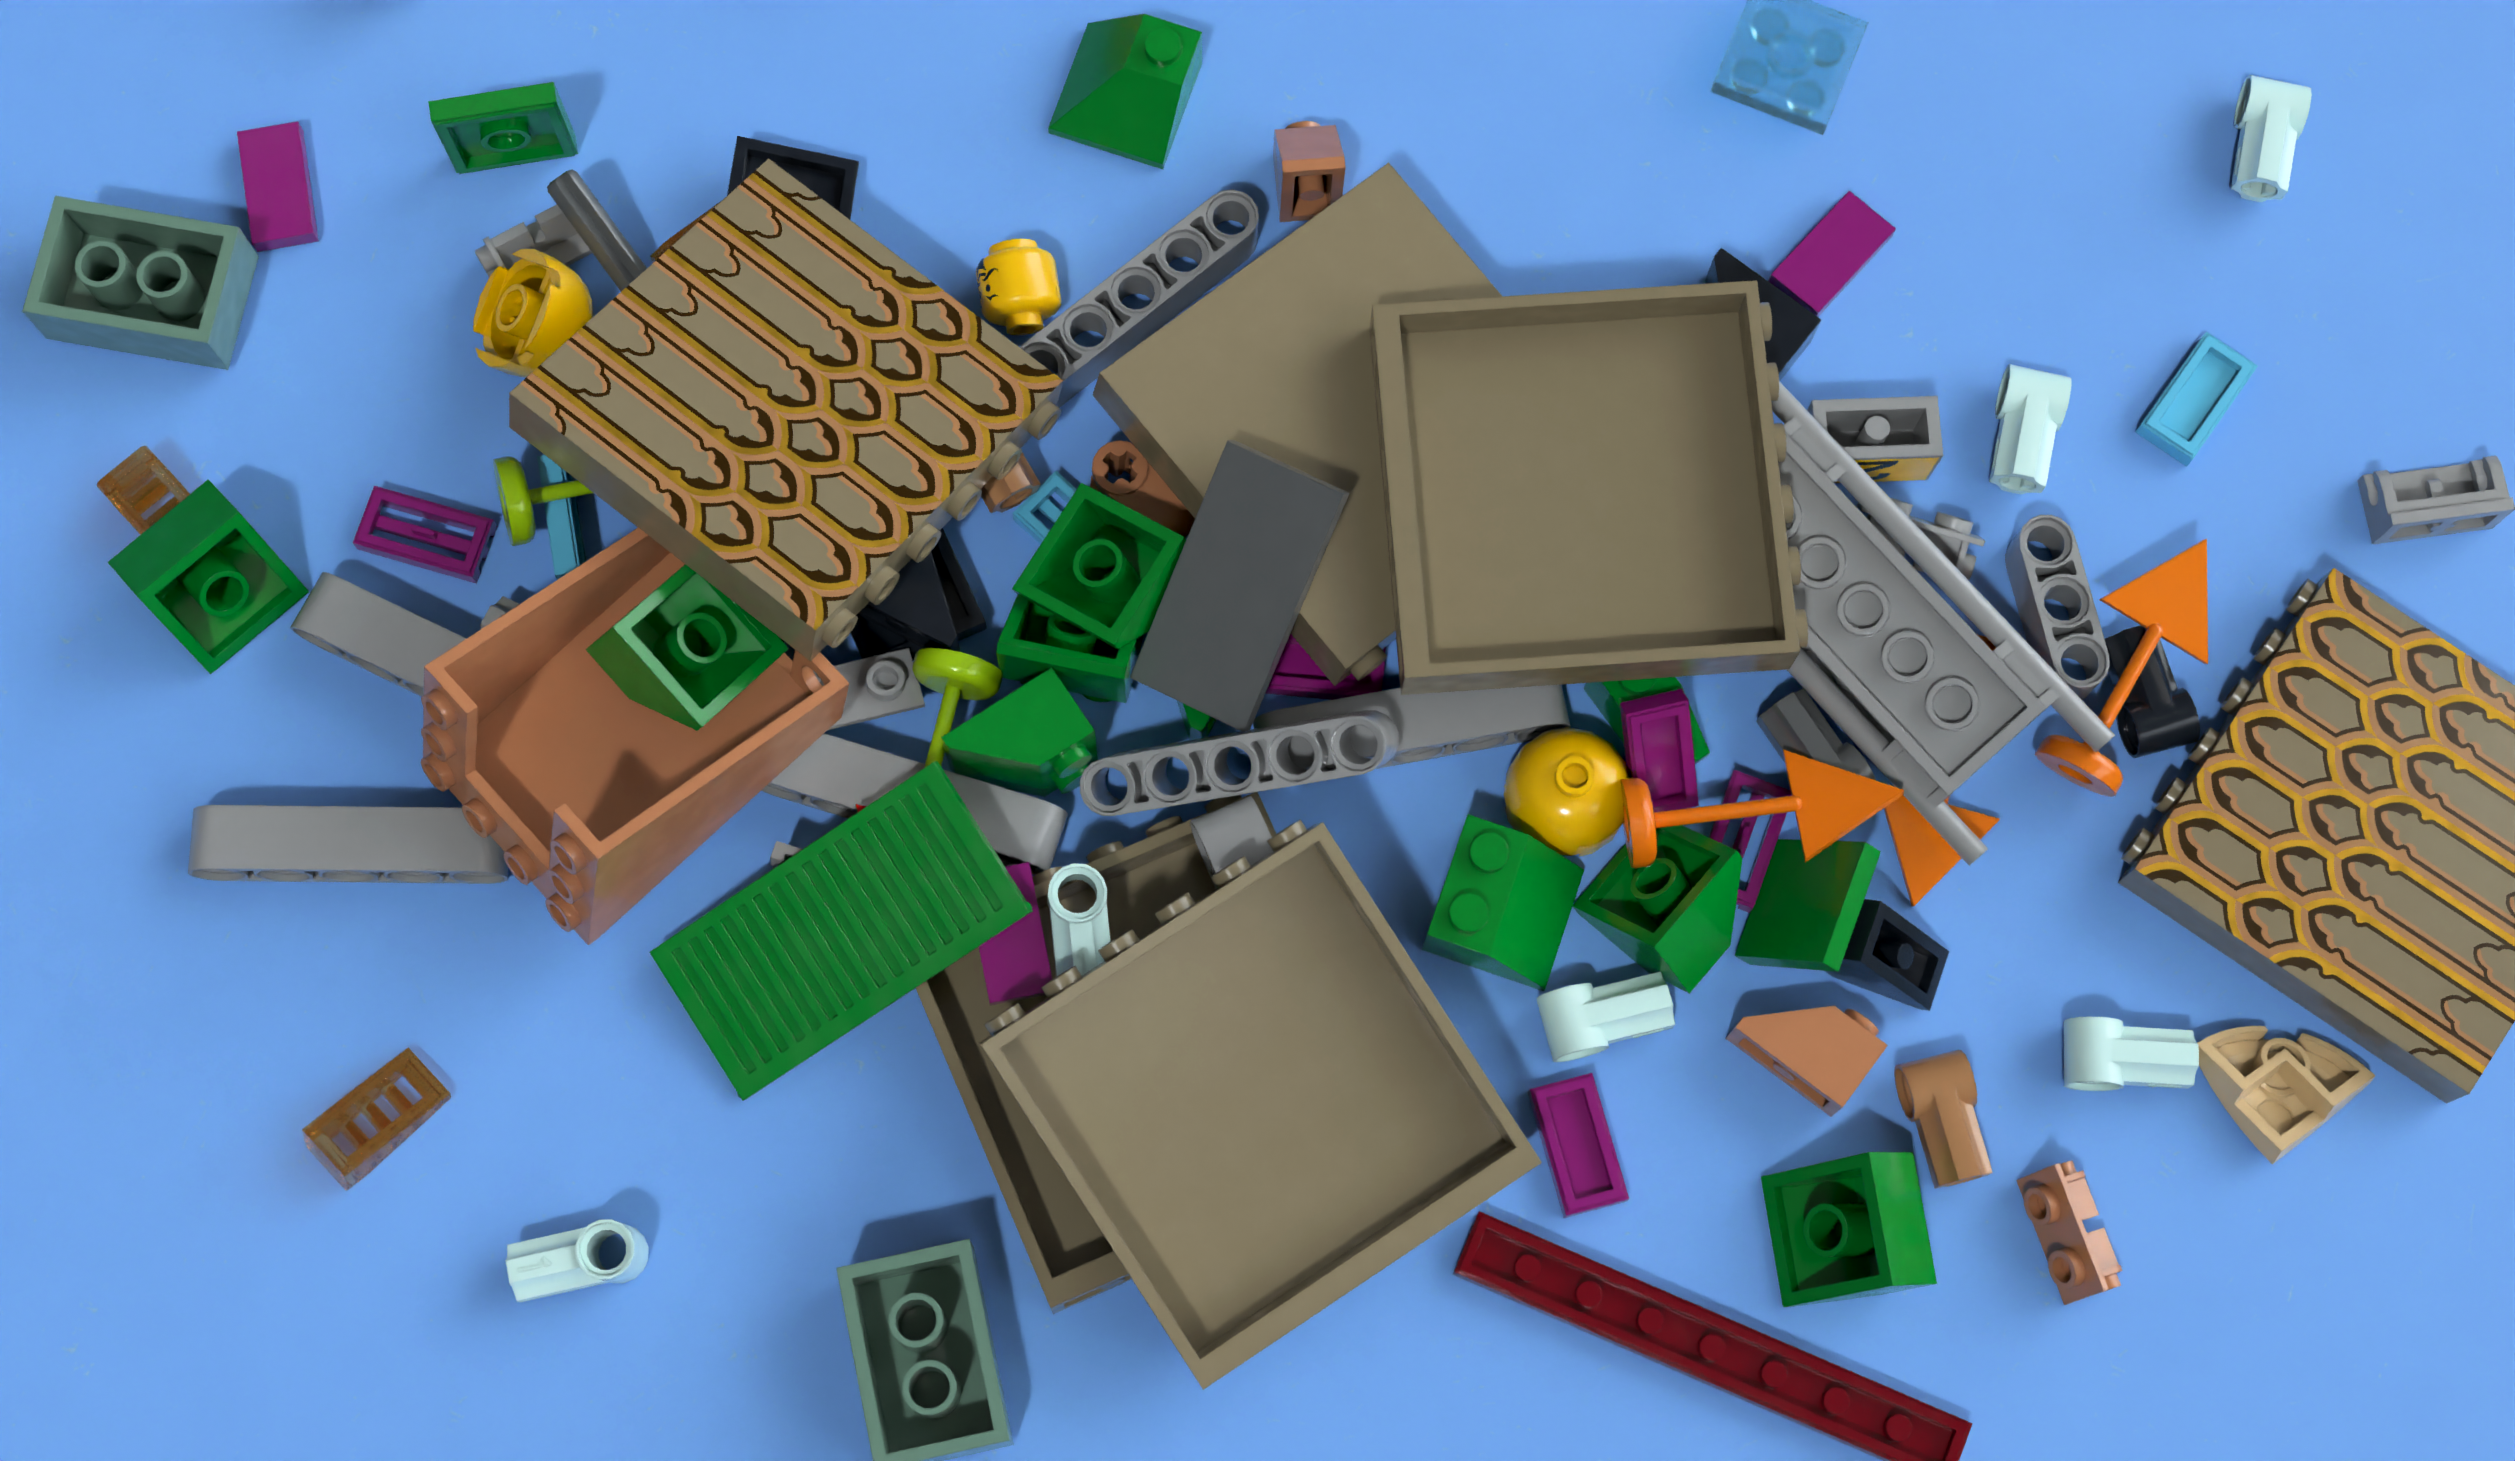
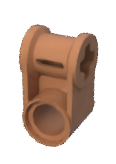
[1090,440,1195,538]

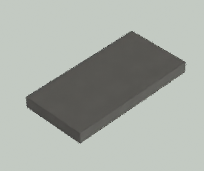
[1130,440,1349,732]

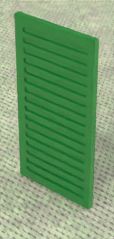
[649,761,1033,1101]

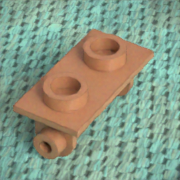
[2016,1160,2123,1305]

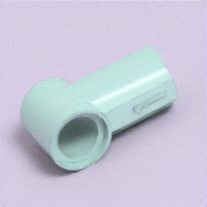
[2231,75,2312,202]
[1989,364,2072,495]
[1047,863,1111,977]
[1536,972,1675,1062]
[2063,1017,2199,1091]
[505,1219,649,1302]

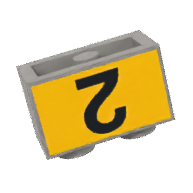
[1807,396,1943,483]

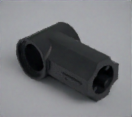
[2105,625,2200,758]

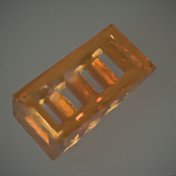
[97,446,190,535]
[302,1048,451,1191]

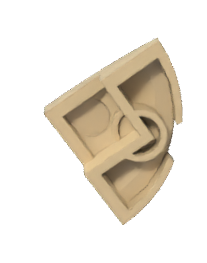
[2198,1026,2375,1164]

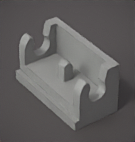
[2357,456,2515,544]

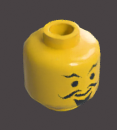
[976,239,1062,336]

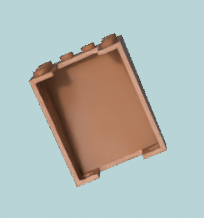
[421,527,849,945]

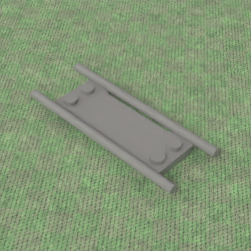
[1771,381,2115,866]

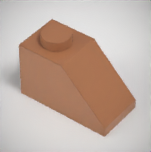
[1273,121,1345,222]
[1726,1006,1888,1117]

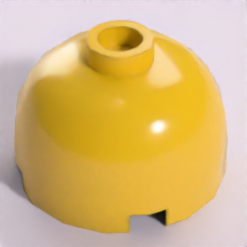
[473,249,593,378]
[1503,727,1630,856]

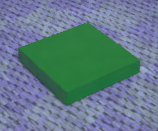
[428,82,578,174]
[1735,839,1881,972]

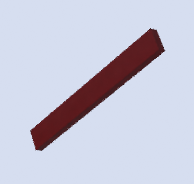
[1452,1211,1973,1461]

